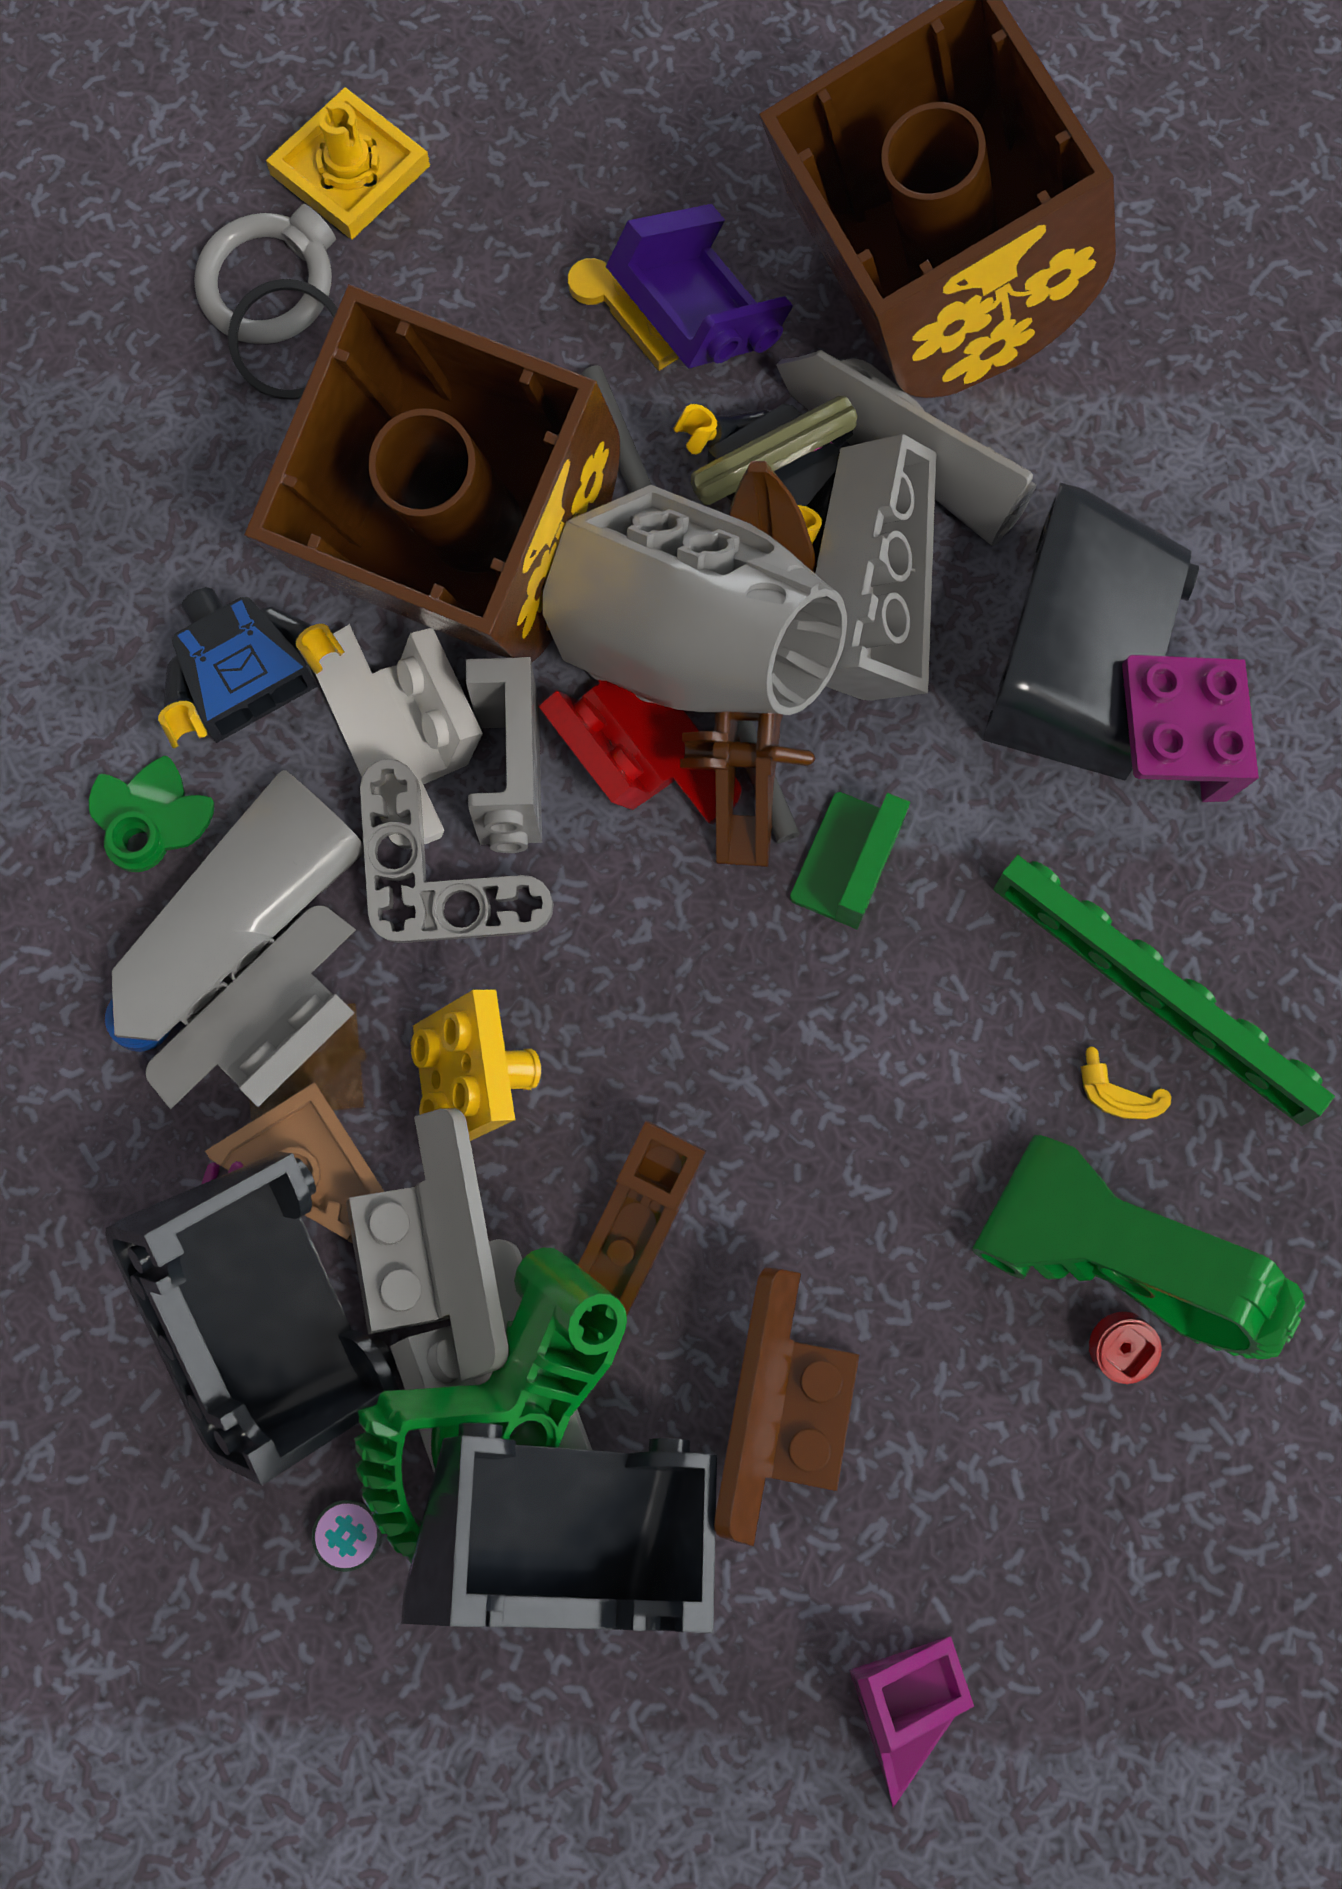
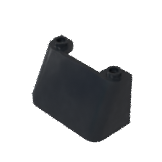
[982,482,1199,781]
[105,1152,399,1486]
[401,1423,717,1633]

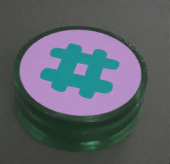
[312,1500,384,1572]

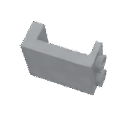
[466,657,542,853]

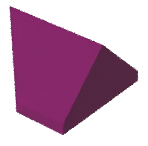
[849,1636,974,1808]

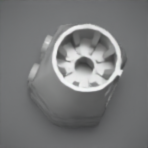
[543,485,847,715]

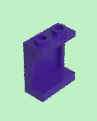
[605,204,793,369]

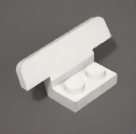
[315,624,483,849]

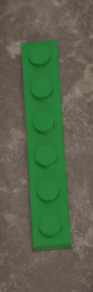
[993,855,1335,1126]

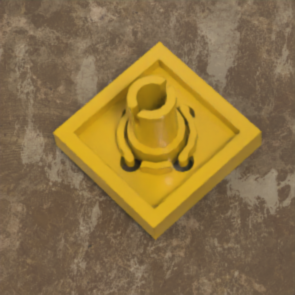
[266,87,430,240]
[411,990,541,1141]

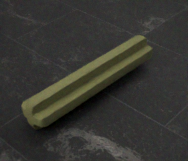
[691,396,858,505]

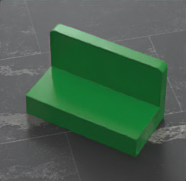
[790,792,911,930]

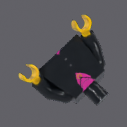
[673,404,853,544]

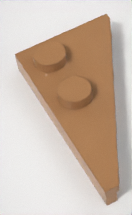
[205,1082,384,1243]

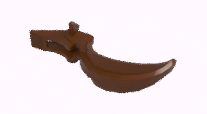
[680,461,817,867]

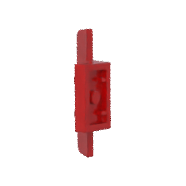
[538,679,741,825]

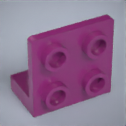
[1122,655,1259,802]

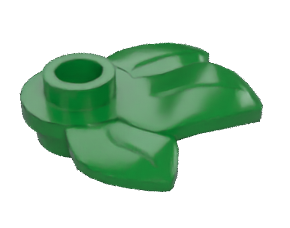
[89,756,214,872]

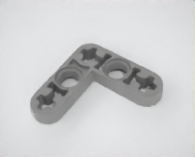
[360,759,554,943]

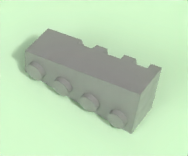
[815,434,936,700]

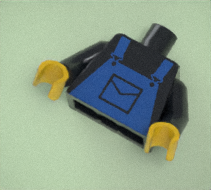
[158,587,345,748]

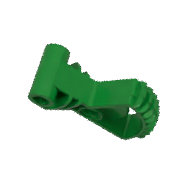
[972,1135,1306,1359]
[354,1247,627,1563]

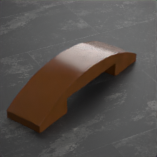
[578,1120,707,1316]

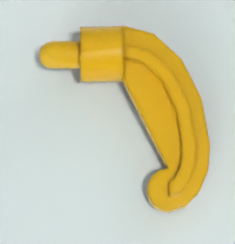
[1081,1047,1172,1120]

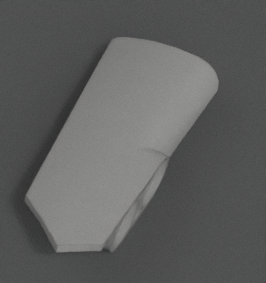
[776,350,1037,546]
[112,770,364,1041]

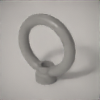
[194,204,336,344]

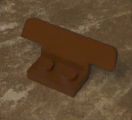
[715,1267,859,1546]

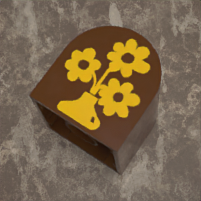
[759,0,1116,398]
[244,284,620,662]

